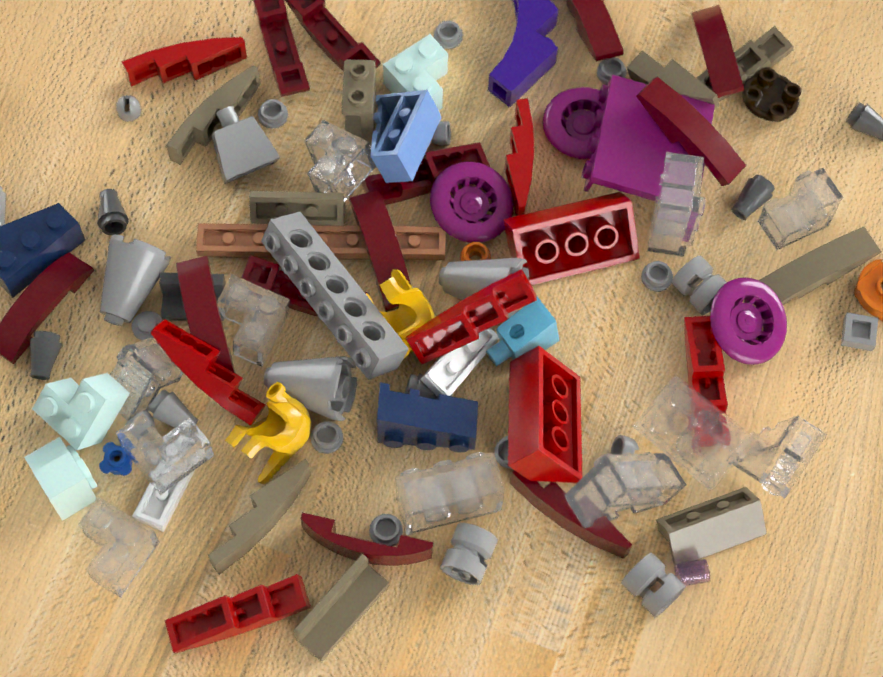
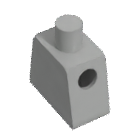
[212,106,280,184]

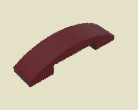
[253,0,310,97]
[285,0,381,71]
[691,5,744,98]
[349,190,411,312]
[0,252,94,364]
[239,255,370,317]
[176,256,235,373]
[300,512,434,566]

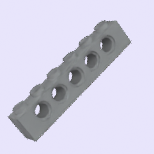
[261,212,409,380]

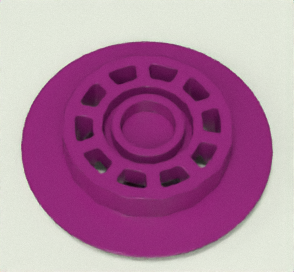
[543,87,601,159]
[430,162,514,243]
[710,277,787,365]

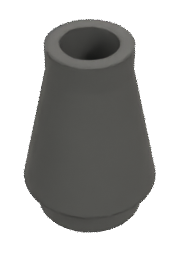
[845,102,883,141]
[731,174,775,220]
[97,189,129,236]
[30,331,62,380]

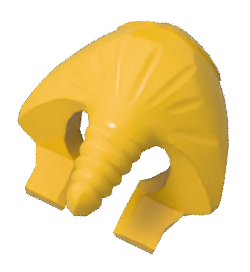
[366,270,435,358]
[225,382,312,484]

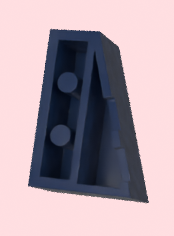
[0,203,85,298]
[377,382,478,452]

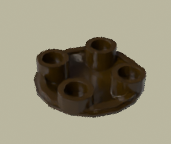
[742,67,802,122]

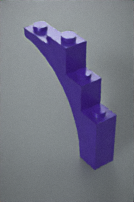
[488,0,559,107]

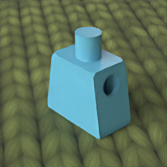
[486,296,560,366]

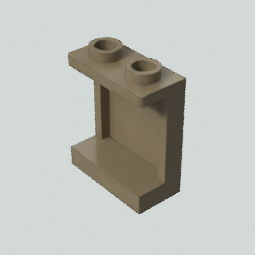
[342,59,376,151]

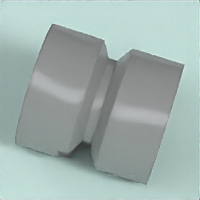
[671,256,727,315]
[440,523,498,585]
[621,552,686,618]

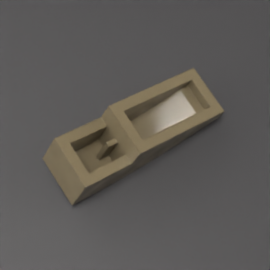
[626,50,719,109]

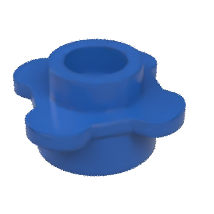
[99,442,135,476]

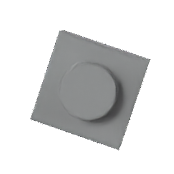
[841,312,878,351]

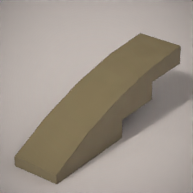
[697,26,794,102]
[166,66,261,165]
[759,226,881,304]
[208,459,311,575]

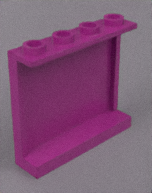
[582,75,715,221]

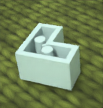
[383,34,448,110]
[32,373,130,450]
[24,437,98,521]

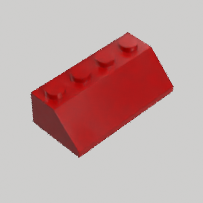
[503,191,640,285]
[508,346,583,483]

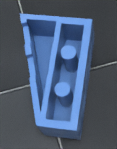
[371,90,442,183]

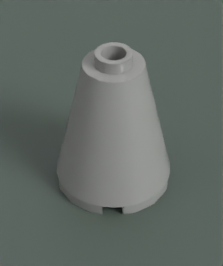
[100,235,171,326]
[439,258,529,319]
[264,356,357,421]

